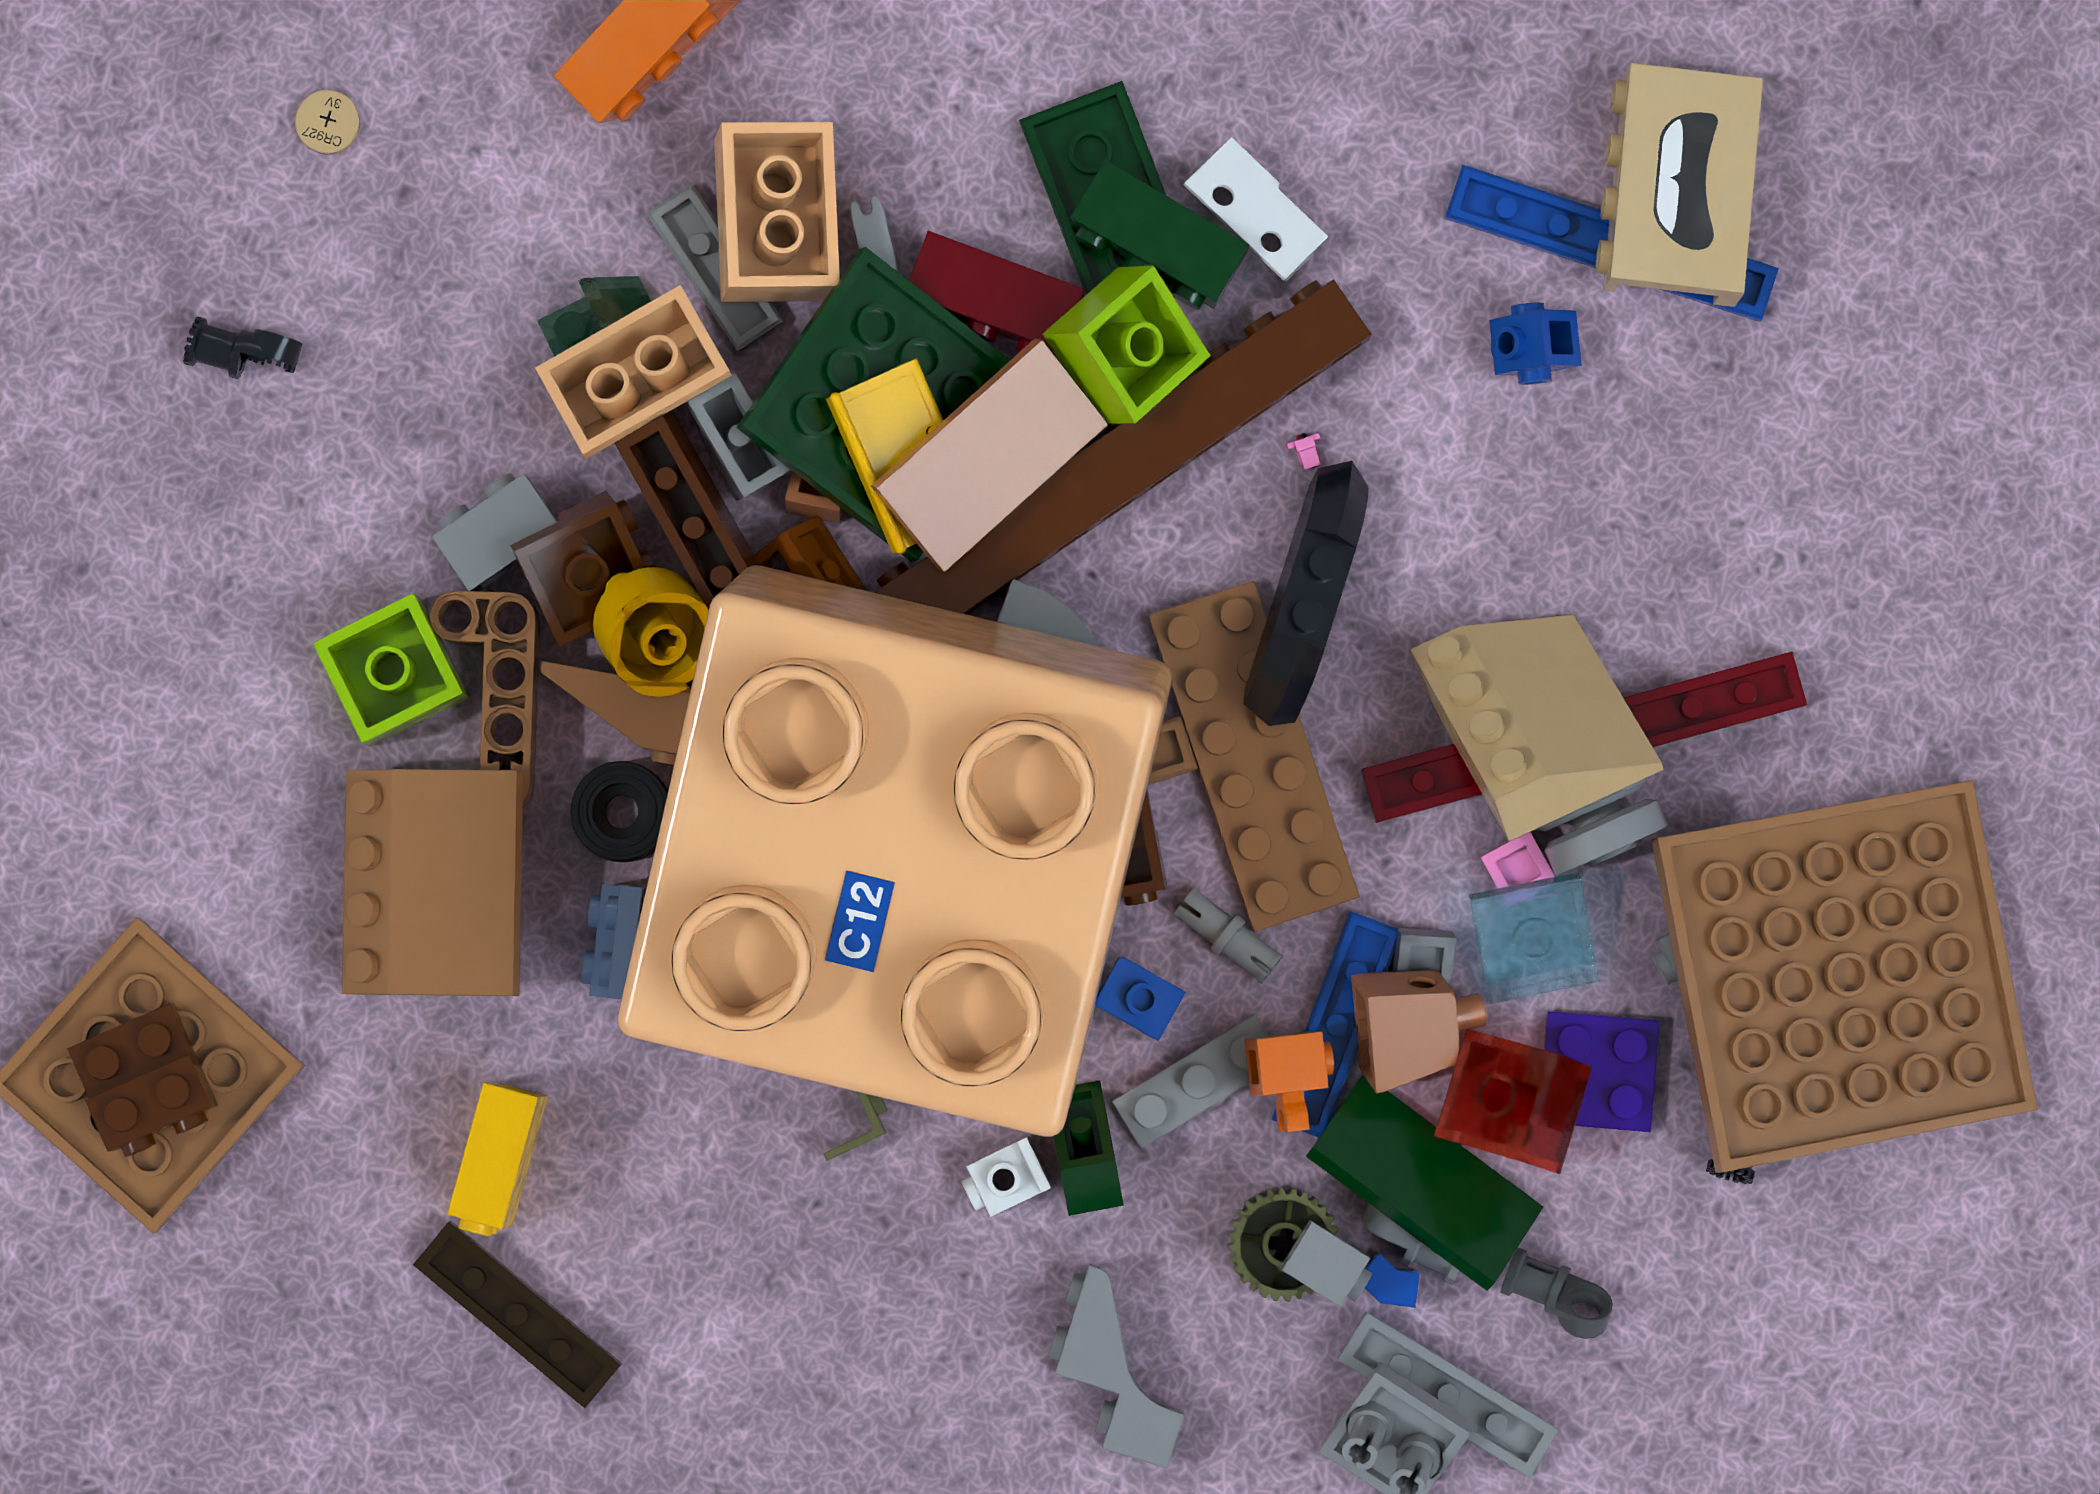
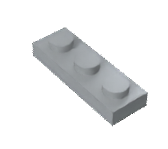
[1112,1014,1268,1149]

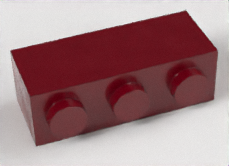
[909,230,1084,356]

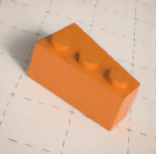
[553,0,741,123]

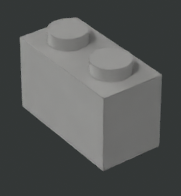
[431,473,558,592]

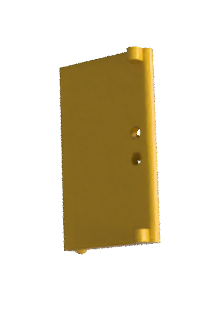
[826,358,943,554]

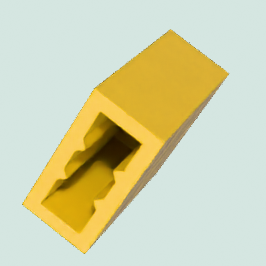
[447,1082,548,1236]

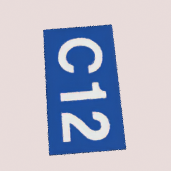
[825,870,895,972]

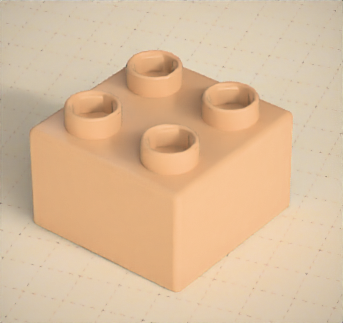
[618,565,1172,1137]

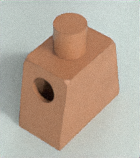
[1351,970,1487,1094]

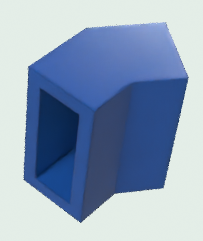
[1365,1251,1420,1308]

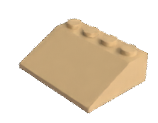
[1410,615,1664,841]

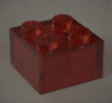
[1434,1028,1592,1174]

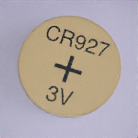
[295,90,360,155]

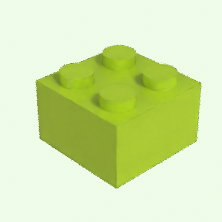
[1042,265,1211,424]
[313,593,470,747]

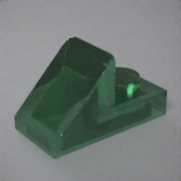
[537,276,651,357]

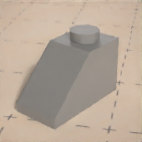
[686,373,791,501]

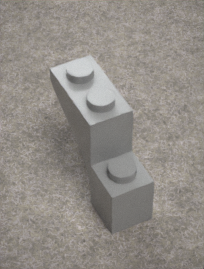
[1048,1264,1184,1469]

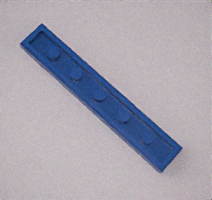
[1445,165,1779,322]

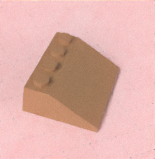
[342,769,523,996]

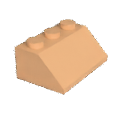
[535,285,732,459]

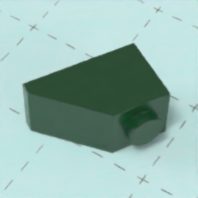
[1054,1080,1124,1216]

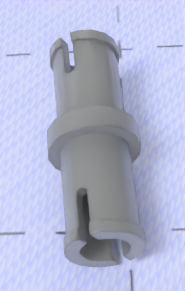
[1173,887,1283,984]

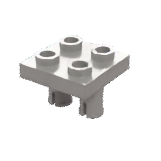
[1319,1362,1475,1494]

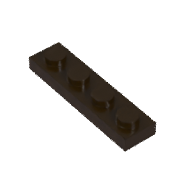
[413,1221,622,1408]

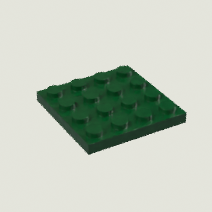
[736,247,1010,562]

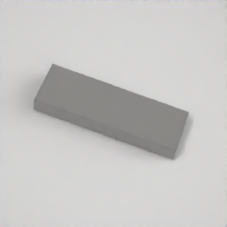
[646,184,784,353]

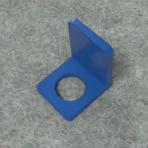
[1095,957,1186,1041]

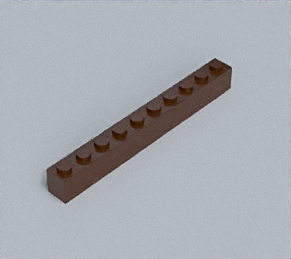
[874,279,1372,615]

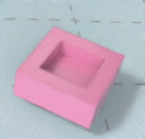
[1480,832,1557,906]

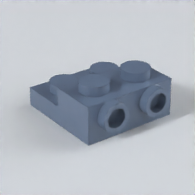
[581,884,646,999]

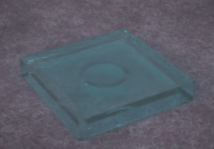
[1469,872,1600,1004]

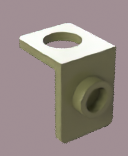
[823,1091,888,1161]

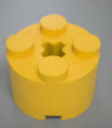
[593,567,709,697]

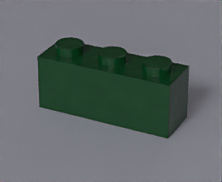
[1071,160,1250,310]

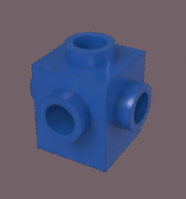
[1489,302,1582,385]

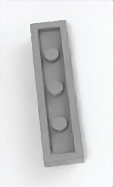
[1337,1311,1559,1478]

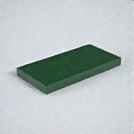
[1019,81,1175,298]
[1306,1075,1543,1291]

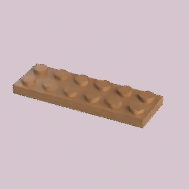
[1148,581,1360,932]

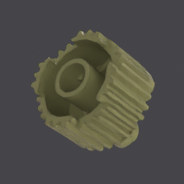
[1227,1187,1339,1302]

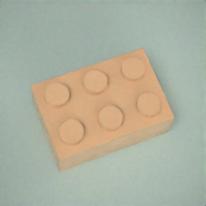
[714,122,840,302]

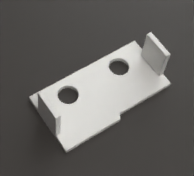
[1183,137,1328,282]

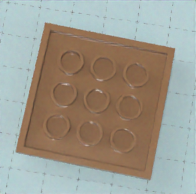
[0,917,306,1234]

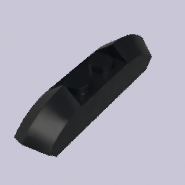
[1243,461,1369,726]

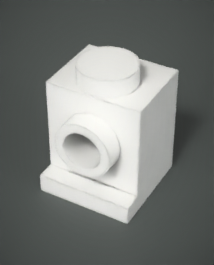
[961,1137,1051,1217]

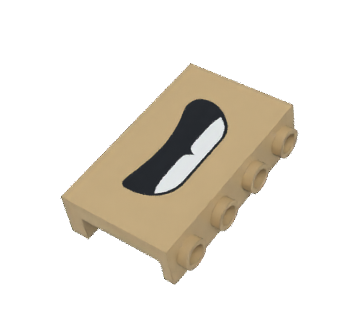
[1595,63,1763,307]

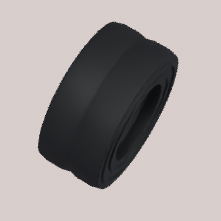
[570,761,668,863]

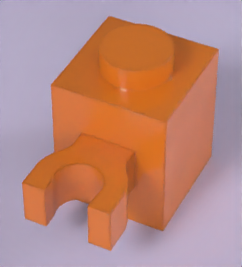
[1244,1031,1334,1132]

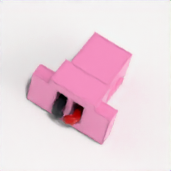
[1286,433,1320,470]

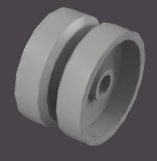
[1535,777,1668,876]

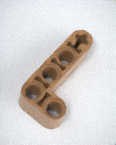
[429,591,540,808]

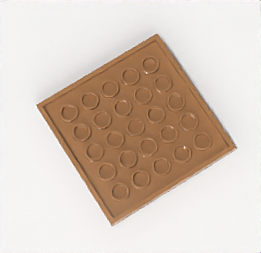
[1651,780,2038,1173]

